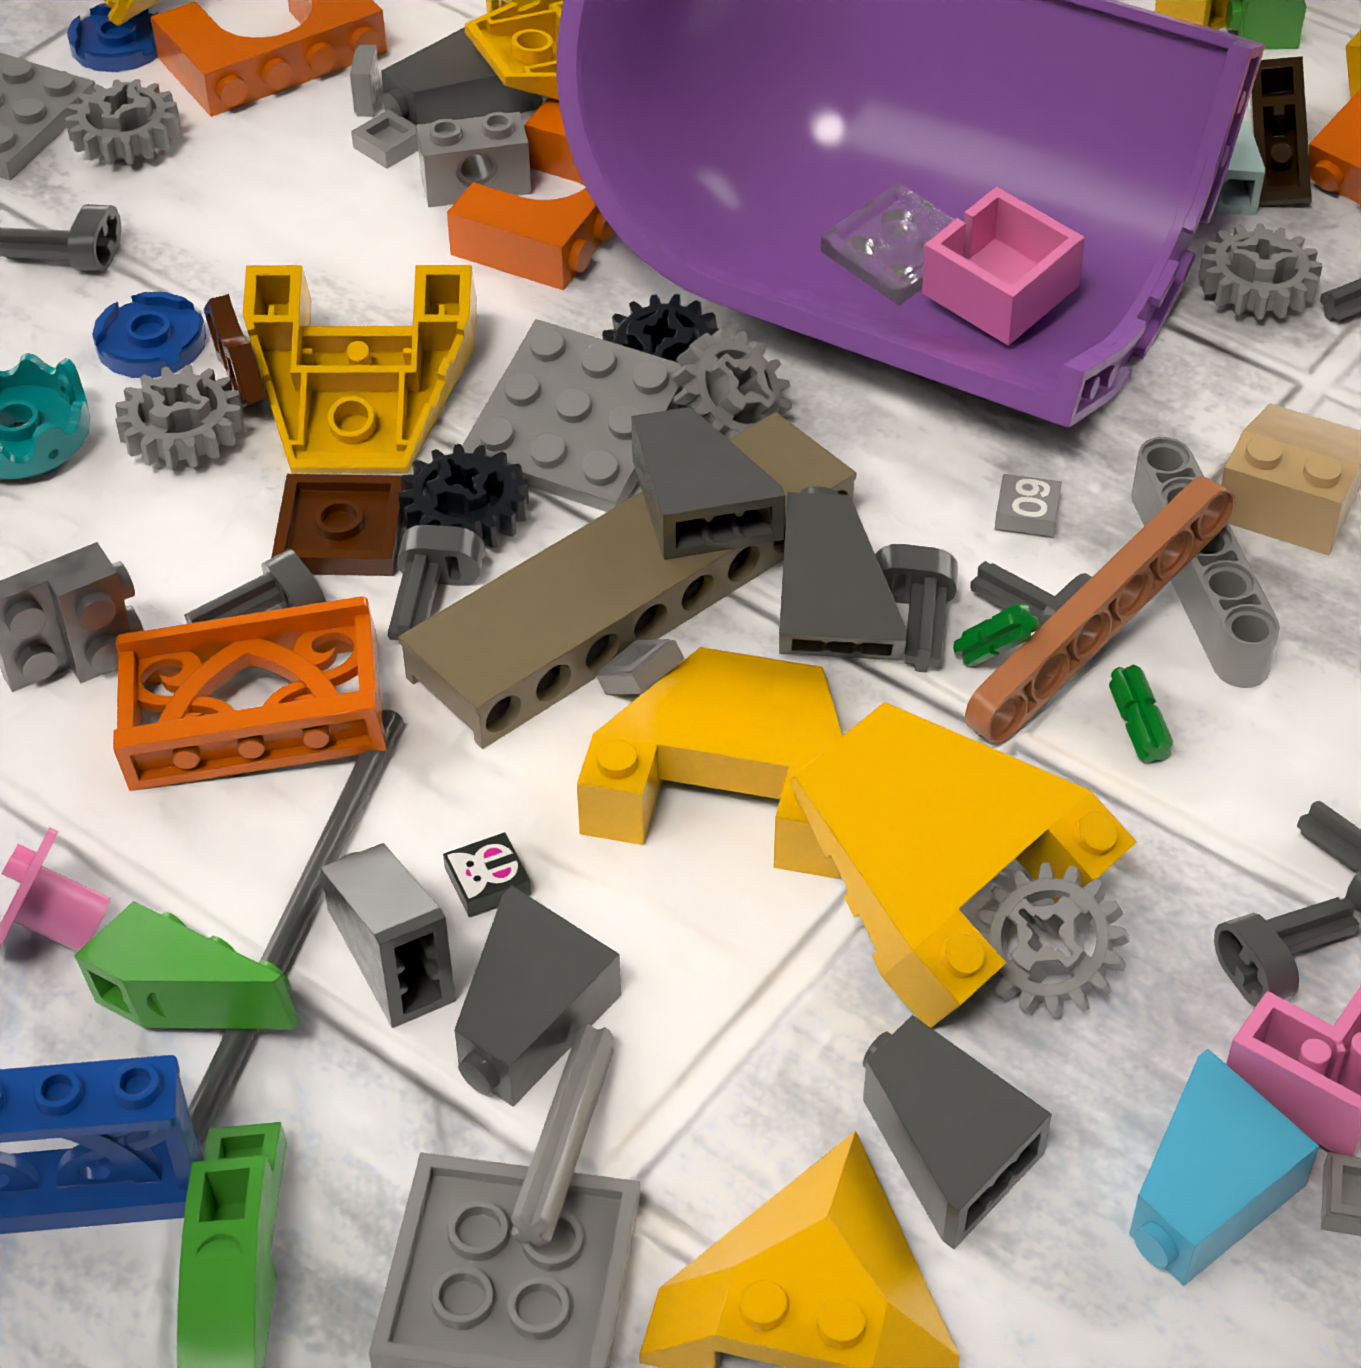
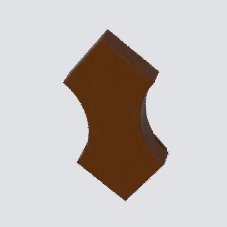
[203,294,267,409]

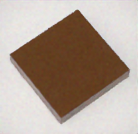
[271,474,403,576]

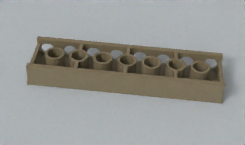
[398,412,857,749]

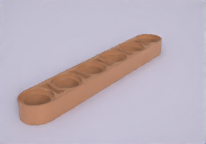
[965,476,1235,744]

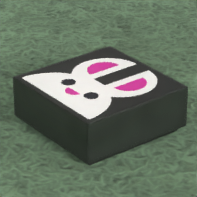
[443,832,531,917]

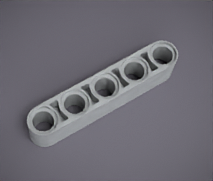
[1131,437,1280,688]

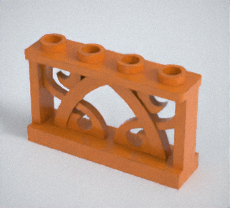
[113,596,386,791]

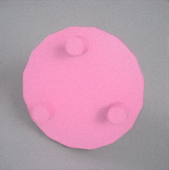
[0,827,111,951]

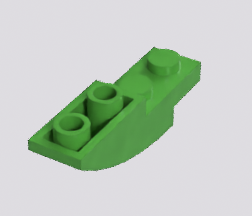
[177,1122,287,1368]

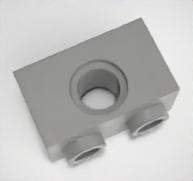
[416,112,531,208]

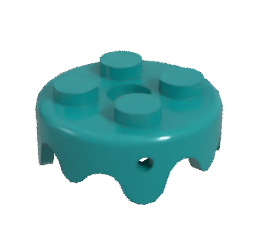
[0,353,91,479]

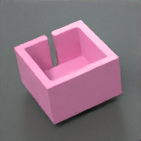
[922,186,1085,346]

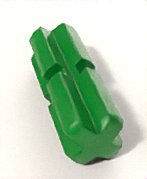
[953,603,1039,667]
[1109,664,1173,763]

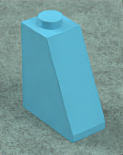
[1129,1049,1319,1286]

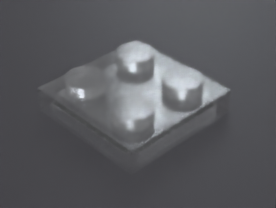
[821,181,955,306]

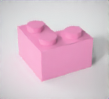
[1226,986,1361,1156]

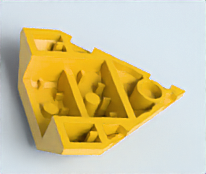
[639,1131,960,1368]

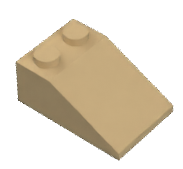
[1221,403,1361,556]

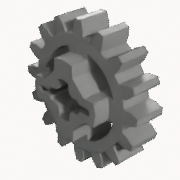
[65,79,181,165]
[1198,224,1323,319]
[671,328,792,440]
[115,365,244,470]
[977,863,1130,1019]

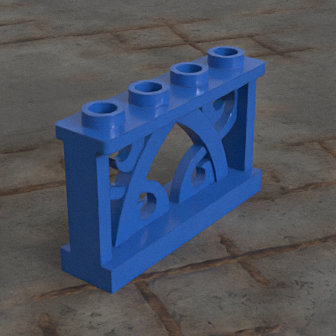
[0,1055,204,1234]

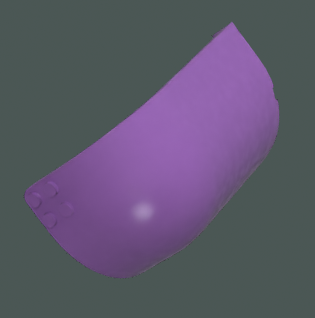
[556,0,1266,428]

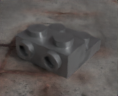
[0,541,144,692]

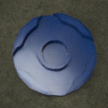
[67,3,159,72]
[92,292,206,378]

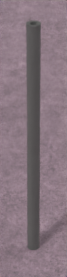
[188,709,403,1146]

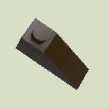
[1250,56,1311,207]

